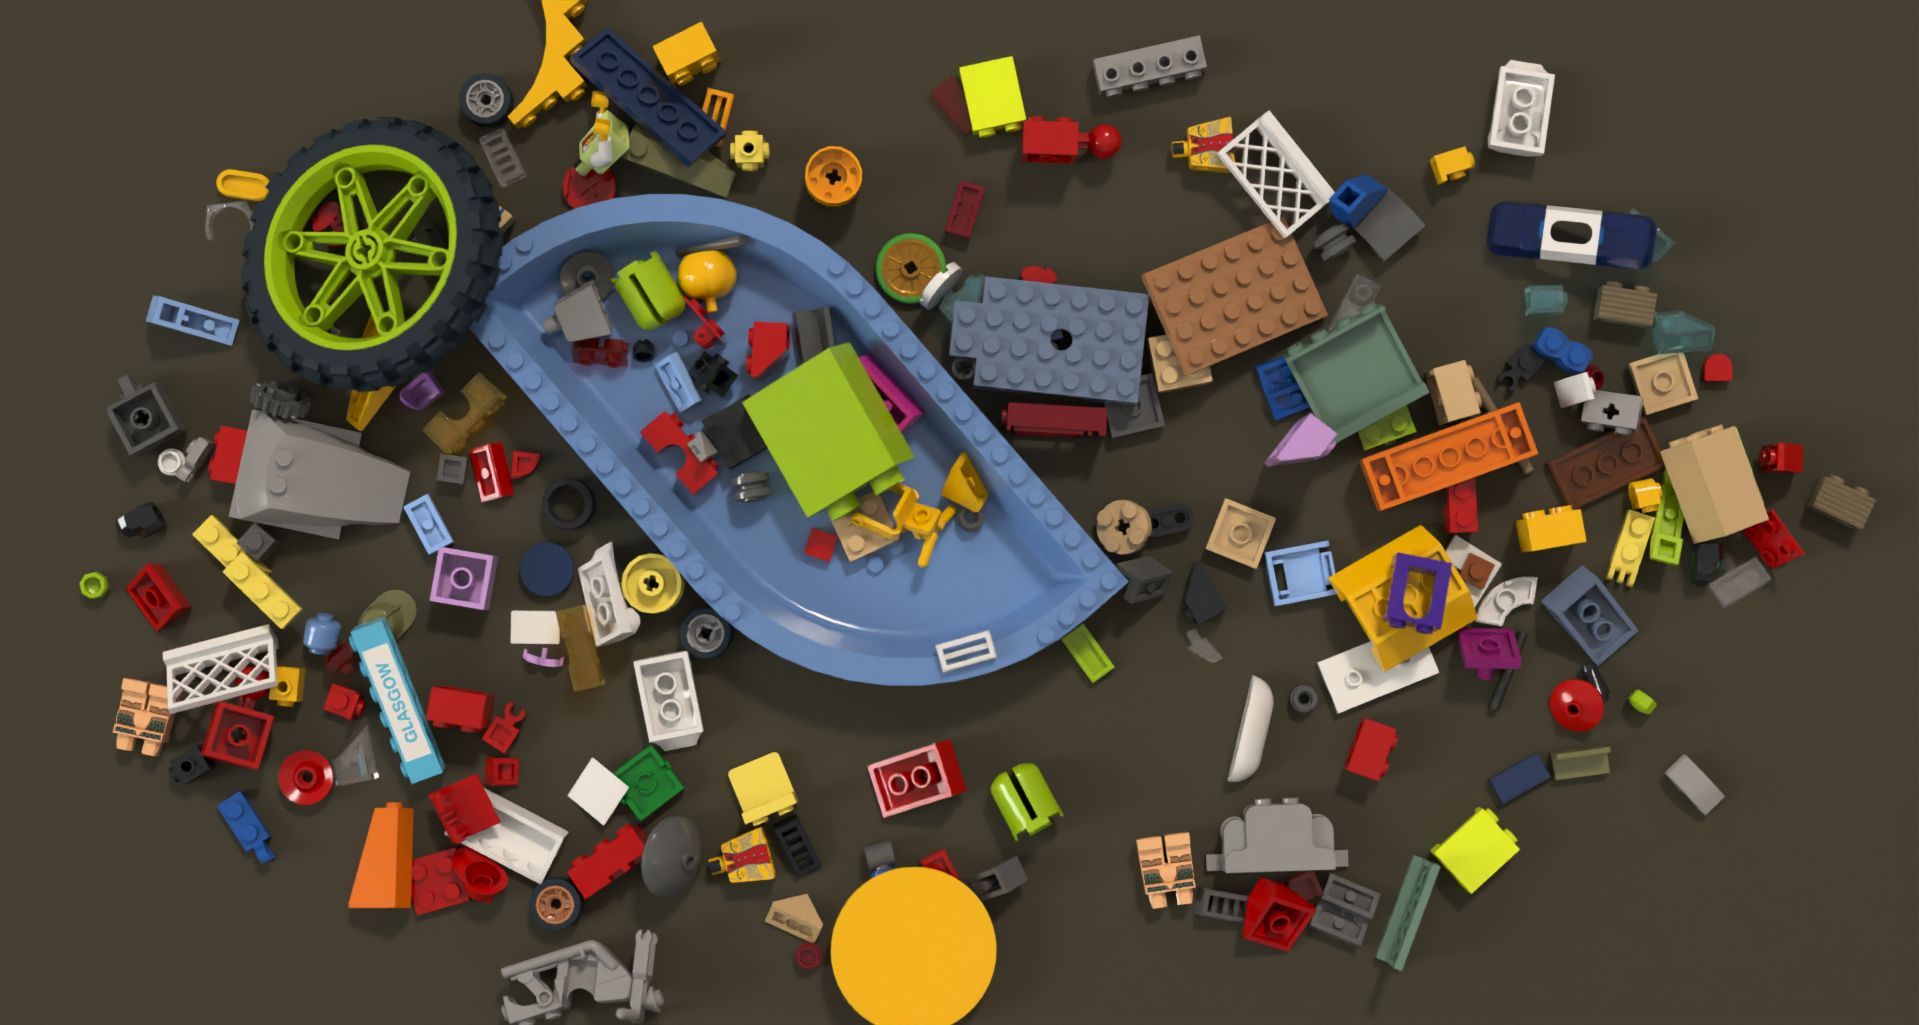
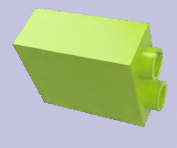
[742,342,915,522]

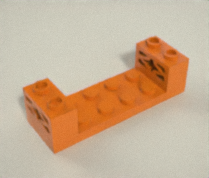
[1359,402,1538,512]

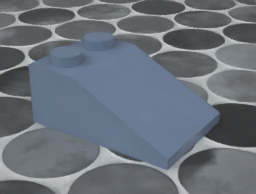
[1541,565,1639,666]

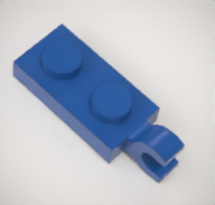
[217,791,276,864]

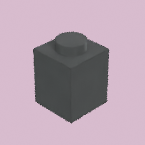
[237,523,283,562]

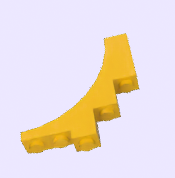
[507,0,588,129]

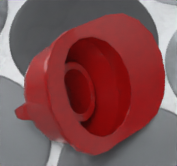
[452,846,508,904]

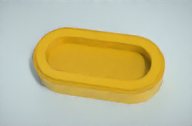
[216,169,270,202]

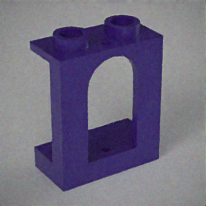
[1382,552,1452,635]

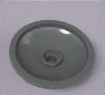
[641,816,703,898]

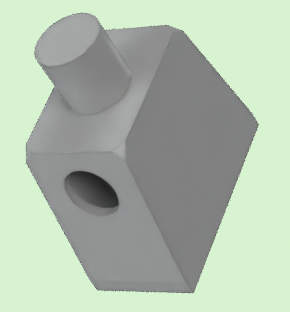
[543,280,613,342]

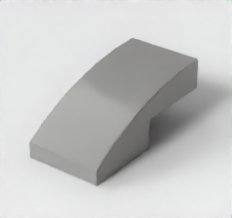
[1665,754,1725,816]

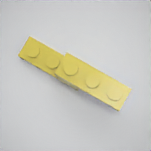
[192,515,303,629]

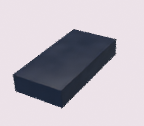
[1488,753,1550,804]

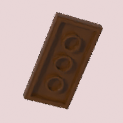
[1546,416,1665,510]

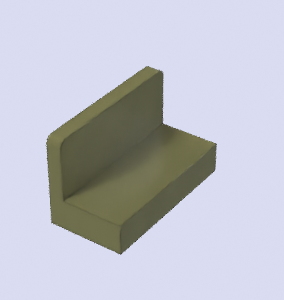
[1550,745,1611,780]

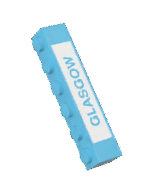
[349,616,446,784]

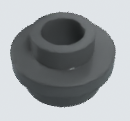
[957,507,984,532]
[1290,685,1318,713]

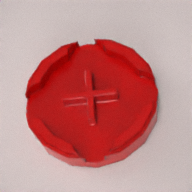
[562,167,617,209]

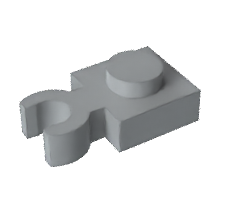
[176,437,214,483]

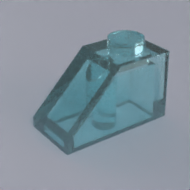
[1650,310,1716,354]

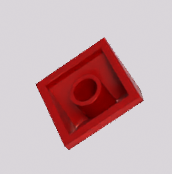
[125,563,192,632]

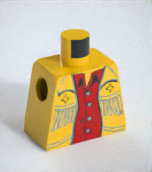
[1172,117,1235,173]
[708,826,776,883]

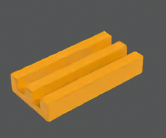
[702,88,735,148]

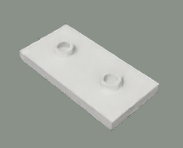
[1317,641,1439,713]

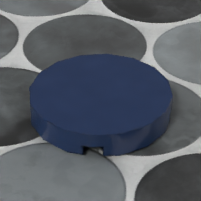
[519,542,575,596]

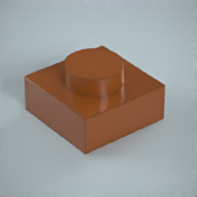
[1459,553,1495,589]

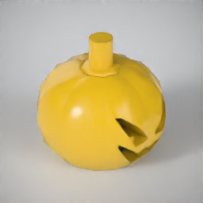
[677,250,737,313]

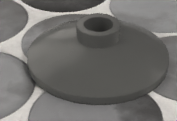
[560,251,615,300]

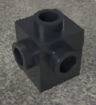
[689,351,738,397]

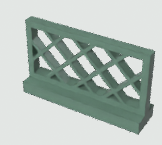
[1375,855,1441,971]

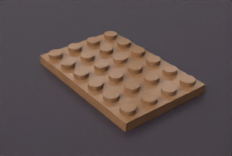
[1141,217,1328,376]

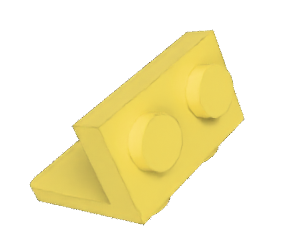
[728,752,798,826]

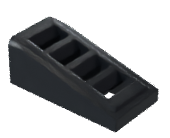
[772,814,822,878]

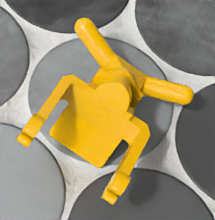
[851,483,957,568]

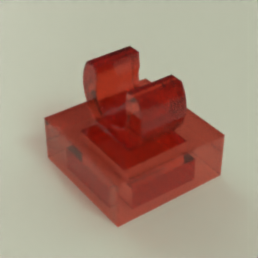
[324,641,355,676]

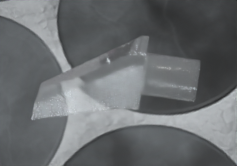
[1186,628,1223,662]

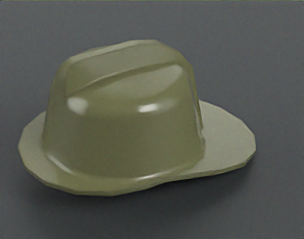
[358,589,417,641]

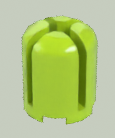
[610,251,686,330]
[991,763,1064,842]

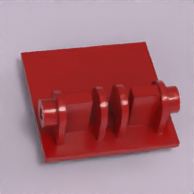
[683,296,726,349]
[1743,509,1805,569]
[428,773,501,844]

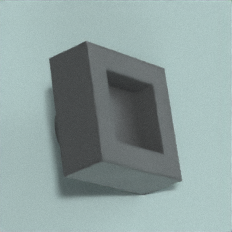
[436,453,469,485]

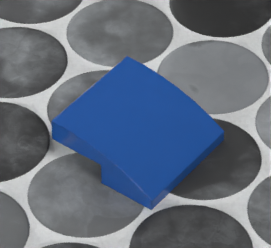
[1255,356,1310,420]

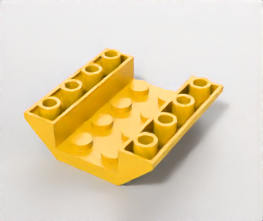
[1327,525,1478,673]

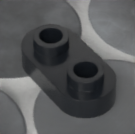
[1147,504,1194,537]

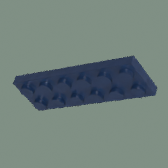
[569,27,727,168]

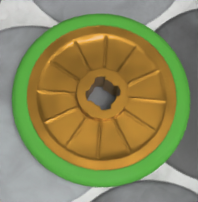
[876,233,946,304]

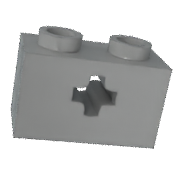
[1581,390,1644,435]

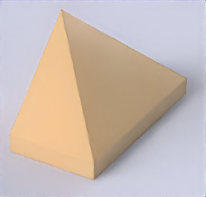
[765,894,823,943]

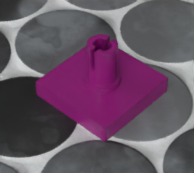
[1457,628,1522,680]

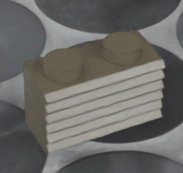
[1593,282,1657,328]
[1806,474,1876,530]

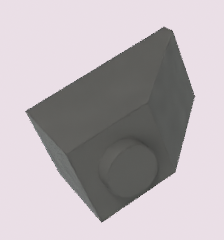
[961,856,1028,902]

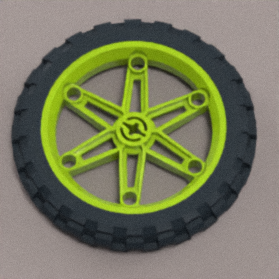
[241,117,503,392]

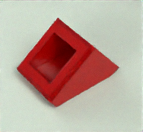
[485,757,519,786]

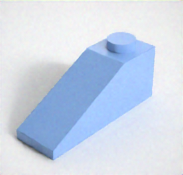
[146,295,239,346]

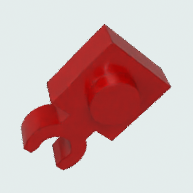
[482,702,527,754]

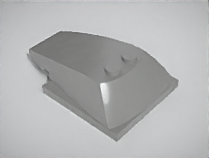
[229,409,410,539]

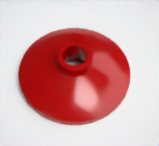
[1550,679,1604,732]
[278,750,334,805]

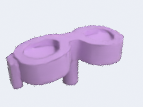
[523,648,565,667]

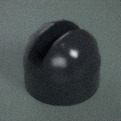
[633,339,655,362]

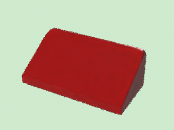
[469,442,514,502]

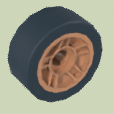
[529,877,584,931]

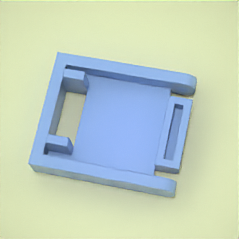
[1264,540,1336,606]

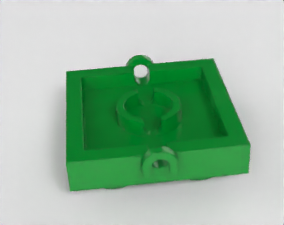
[613,744,685,821]

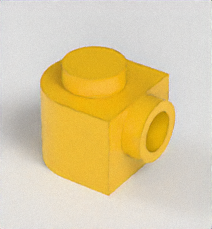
[1628,478,1662,514]

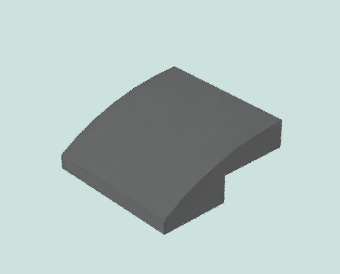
[1351,187,1426,262]
[1308,873,1381,948]

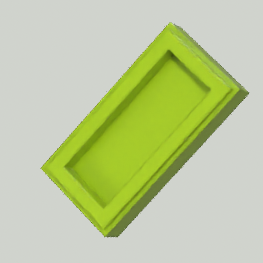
[1061,623,1115,683]

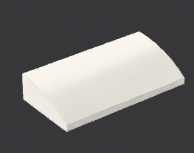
[444,788,569,884]

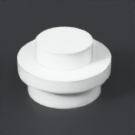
[158,448,186,476]

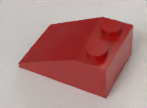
[867,739,967,818]

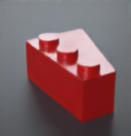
[567,823,648,899]

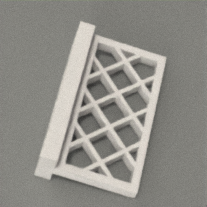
[1216,111,1335,238]
[163,624,279,714]

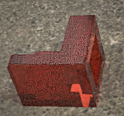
[1284,870,1324,900]

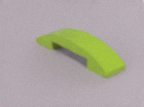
[1650,467,1684,566]

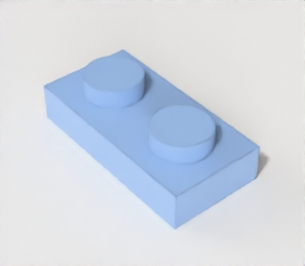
[655,352,702,413]
[404,494,454,555]

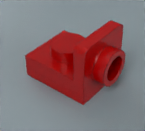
[323,683,366,721]

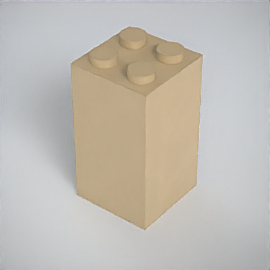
[1660,424,1769,544]

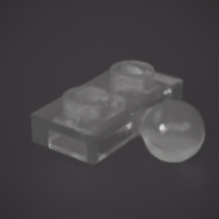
[1708,550,1772,609]

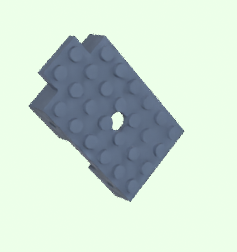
[949,276,1149,406]

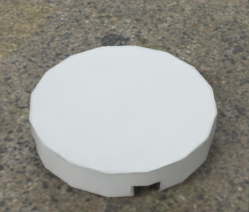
[919,262,963,310]

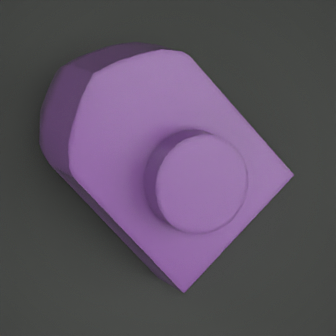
[400,371,445,410]

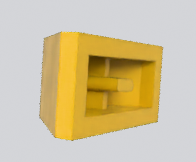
[940,452,989,512]

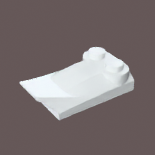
[1488,60,1555,156]
[577,542,640,647]
[633,651,704,751]

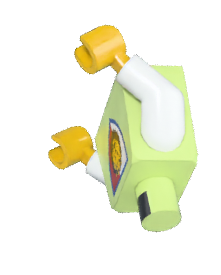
[573,91,630,176]

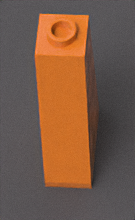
[349,802,414,908]

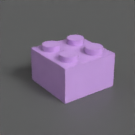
[430,547,499,610]

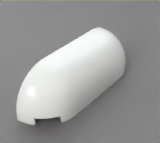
[1227,675,1274,782]

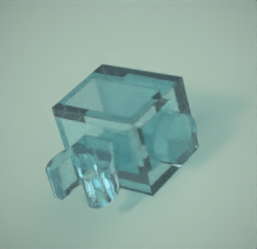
[1524,285,1568,316]

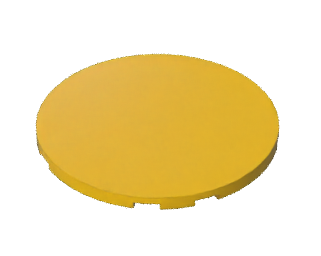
[831,867,996,1025]

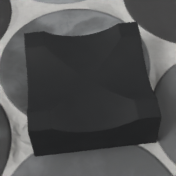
[701,394,768,470]

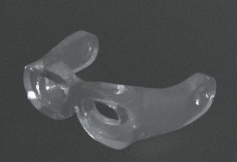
[205,200,254,240]

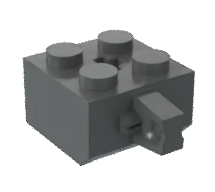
[106,375,187,457]

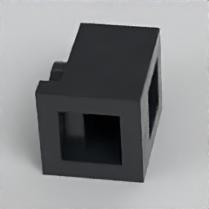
[169,744,217,785]

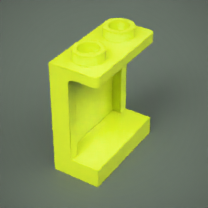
[959,56,1026,138]
[1430,807,1520,894]

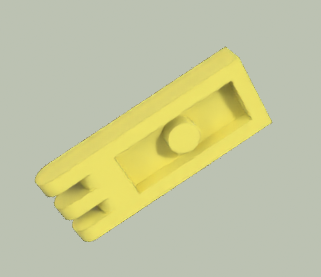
[1605,509,1655,588]

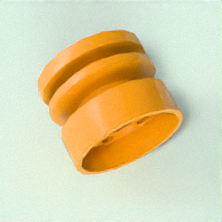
[805,146,862,207]

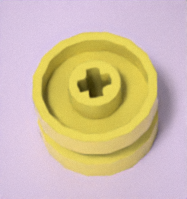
[621,553,685,614]

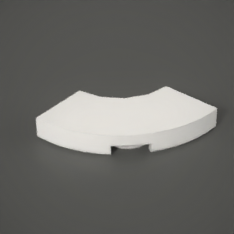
[1474,577,1538,626]

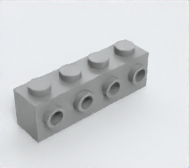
[1092,35,1207,98]

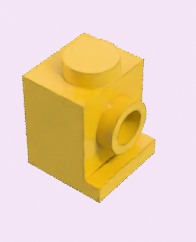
[1430,146,1475,186]

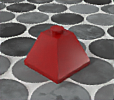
[1243,877,1317,952]

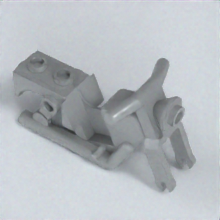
[501,929,665,1025]

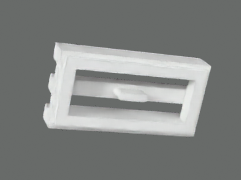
[936,630,997,672]

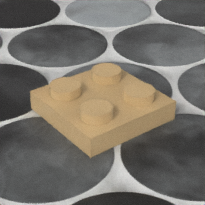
[1627,347,1698,416]
[828,491,900,563]
[1205,498,1276,569]

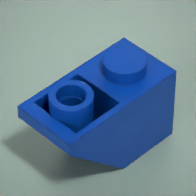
[1329,174,1388,229]

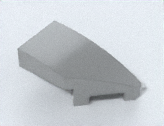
[687,431,720,464]

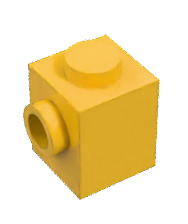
[269,666,306,706]

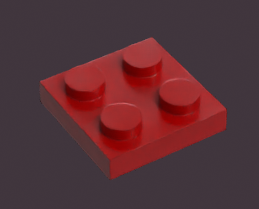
[411,847,471,915]

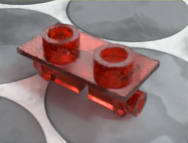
[571,338,629,368]

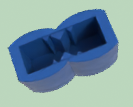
[1530,327,1593,375]

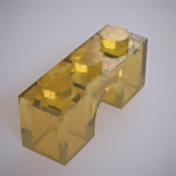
[422,372,507,454]
[555,605,605,692]

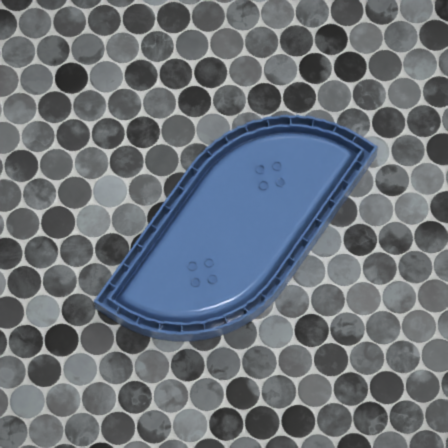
[469,194,1128,686]

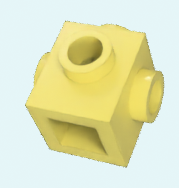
[730,131,770,171]

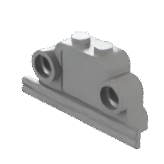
[1206,797,1349,873]

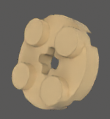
[1097,500,1152,554]

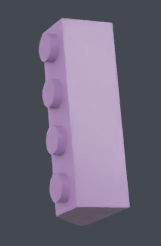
[1264,413,1337,467]

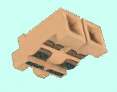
[113,678,181,756]
[1135,832,1195,909]

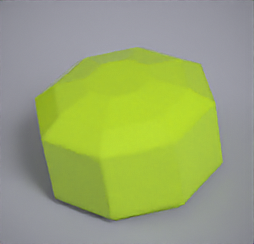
[80,572,110,599]
[1628,689,1657,714]

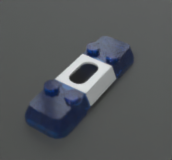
[1487,201,1657,270]

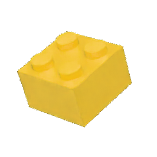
[653,22,721,86]
[1515,505,1587,552]

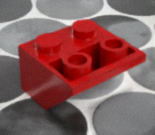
[746,321,791,382]

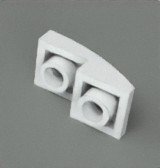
[1554,372,1596,408]

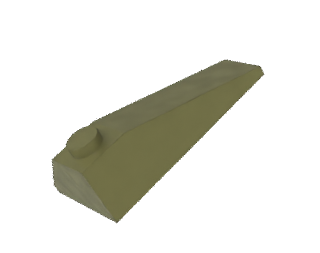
[622,123,736,199]

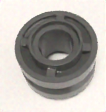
[1313,223,1357,262]
[730,471,772,503]

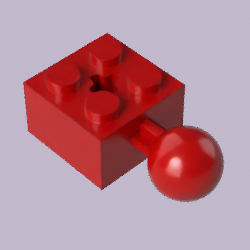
[1022,116,1122,164]
[200,666,274,770]

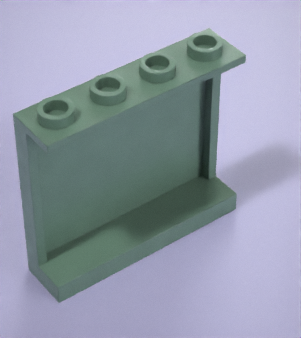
[1283,302,1430,442]

